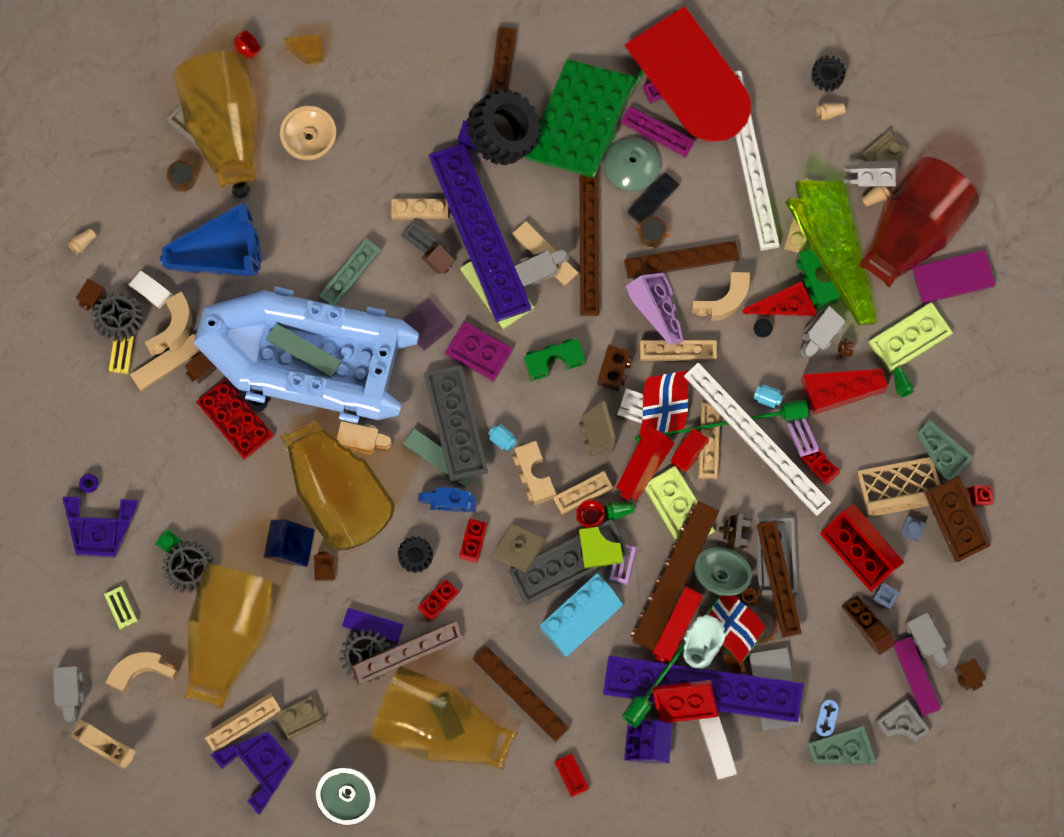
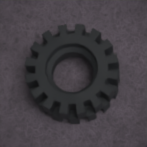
[811,55,846,92]
[398,536,433,573]

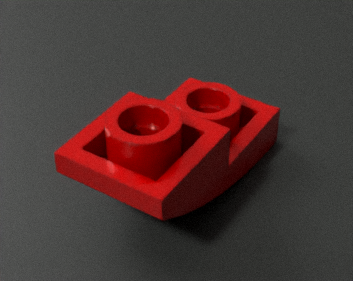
[671,428,709,473]
[798,444,840,485]
[965,485,994,507]
[459,518,488,563]
[417,579,460,622]

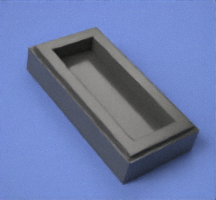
[402,221,443,254]

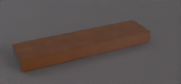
[490,27,517,93]

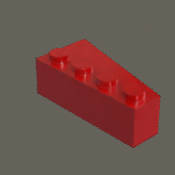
[801,369,888,415]

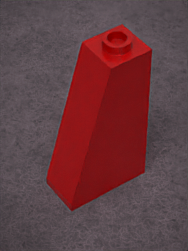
[616,425,674,502]
[652,587,703,664]

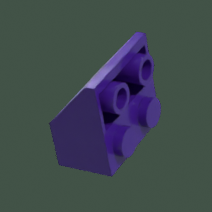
[624,720,673,764]

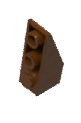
[842,595,895,656]

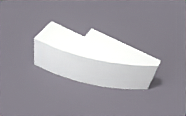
[699,716,737,780]

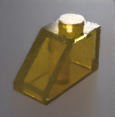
[284,34,324,65]

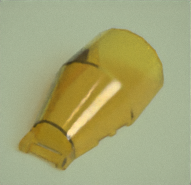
[174,51,259,188]
[280,419,395,551]
[184,564,281,709]
[371,666,518,770]

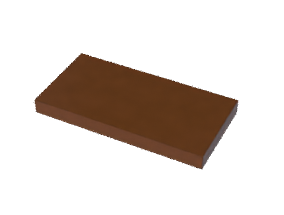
[923,476,991,562]

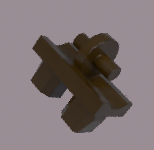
[718,513,751,550]

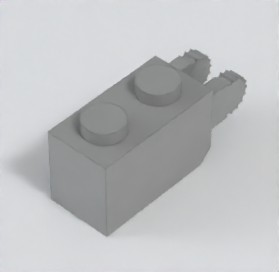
[844,161,898,186]
[515,249,570,288]
[799,306,845,358]
[904,613,948,669]
[53,666,84,724]

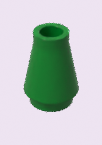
[893,367,914,397]
[604,502,634,521]

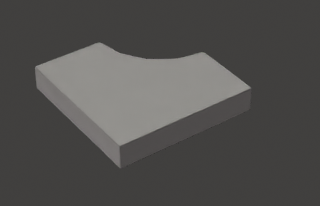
[875,699,931,743]

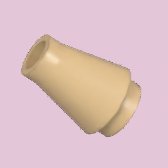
[816,103,845,121]
[861,186,890,207]
[67,228,96,254]

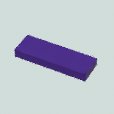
[342,608,404,644]

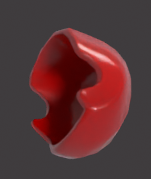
[233,30,261,59]
[576,499,605,528]

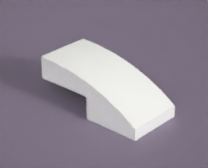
[129,271,172,309]

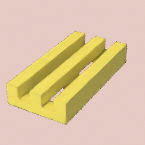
[109,336,134,374]

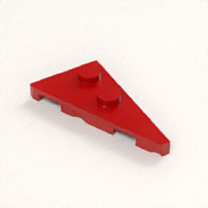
[742,281,817,316]

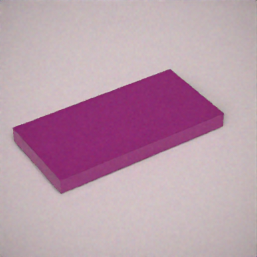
[912,250,996,304]

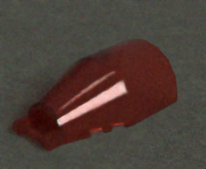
[859,157,979,288]

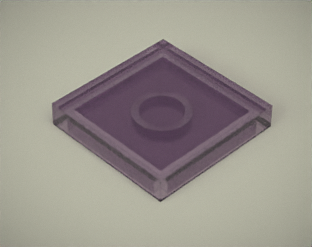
[402,298,453,351]

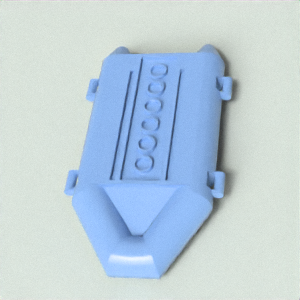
[194,286,419,424]

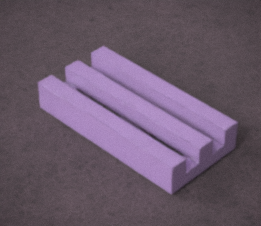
[787,418,819,457]
[609,545,636,585]

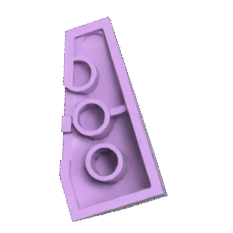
[626,273,684,345]

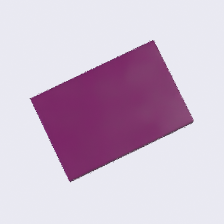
[445,321,513,382]

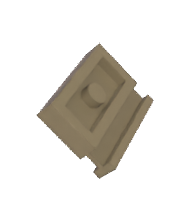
[861,131,908,161]
[276,697,324,740]

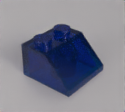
[264,519,315,567]

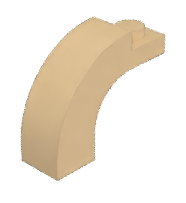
[692,272,750,321]
[144,292,193,356]
[106,652,178,693]
[70,720,136,769]

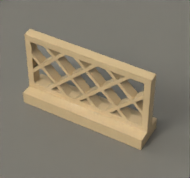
[857,457,940,518]

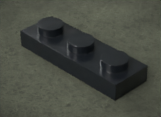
[627,172,679,225]

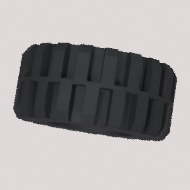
[466,89,541,165]

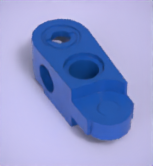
[418,487,477,512]

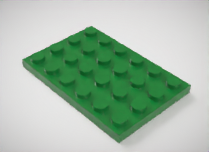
[525,59,635,178]

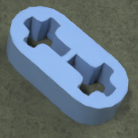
[815,700,839,738]

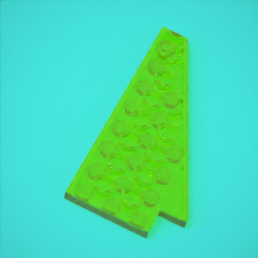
[785,181,877,325]

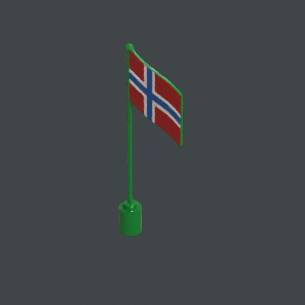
[635,370,809,443]
[621,595,766,728]

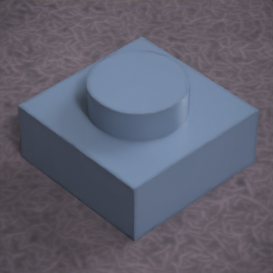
[900,516,926,542]
[873,582,900,610]

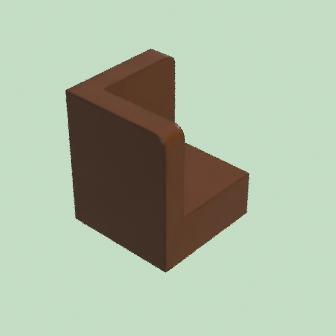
[721,654,746,675]

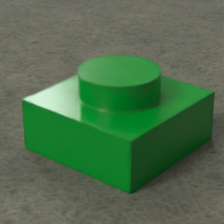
[155,529,183,554]

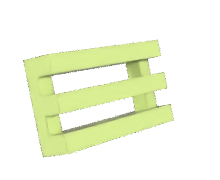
[104,586,138,630]

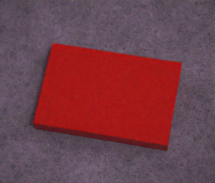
[652,680,719,723]

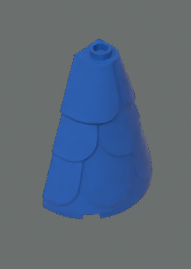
[160,204,261,277]

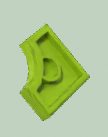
[579,527,623,569]

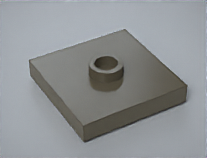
[493,524,546,573]

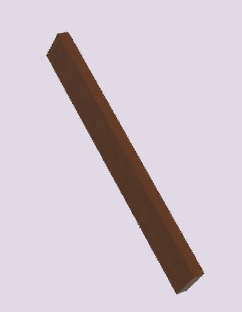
[579,170,599,316]

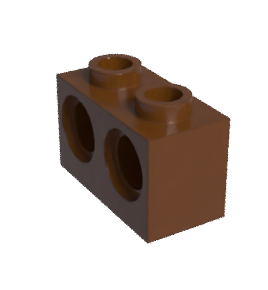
[597,345,633,391]

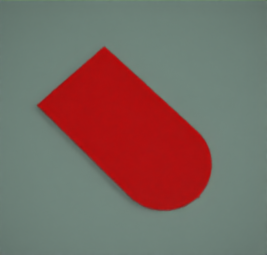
[624,6,751,142]

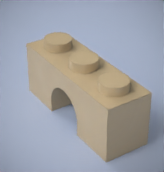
[512,441,556,506]

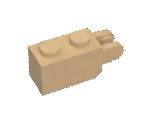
[336,421,392,455]

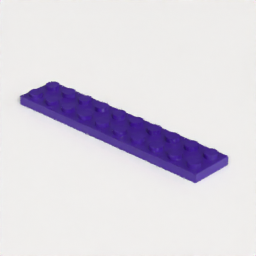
[429,143,531,323]
[603,656,803,723]

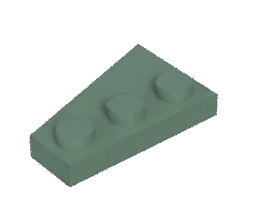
[916,420,973,482]
[807,726,877,764]

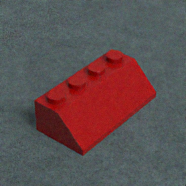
[820,504,905,592]

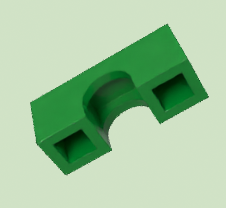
[795,246,840,310]
[524,338,585,382]

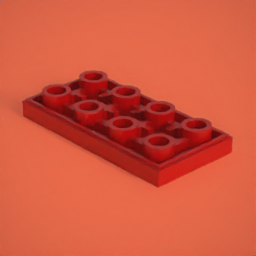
[196,378,274,460]

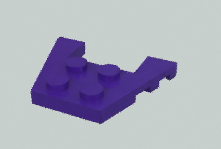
[62,496,139,558]
[211,732,294,815]

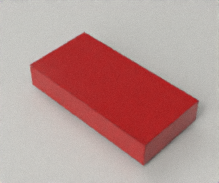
[554,753,589,798]

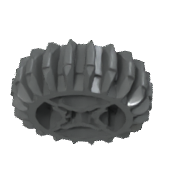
[92,292,144,342]
[162,541,215,593]
[340,630,390,682]

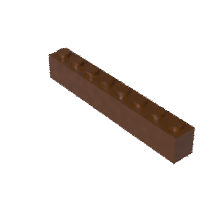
[630,501,719,652]

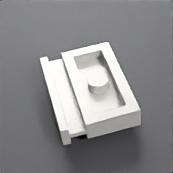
[617,389,643,423]

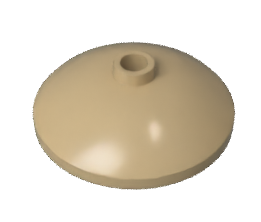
[280,106,336,160]

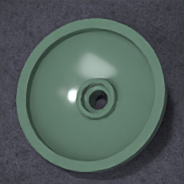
[604,137,660,192]
[694,547,752,596]
[316,767,376,824]

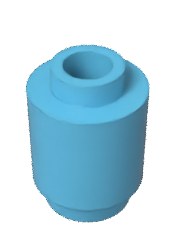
[753,385,783,408]
[488,424,518,452]

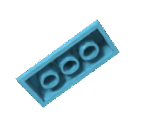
[540,573,623,657]

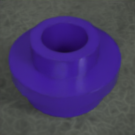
[79,474,99,493]

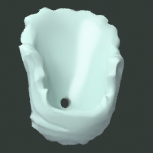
[683,615,726,669]

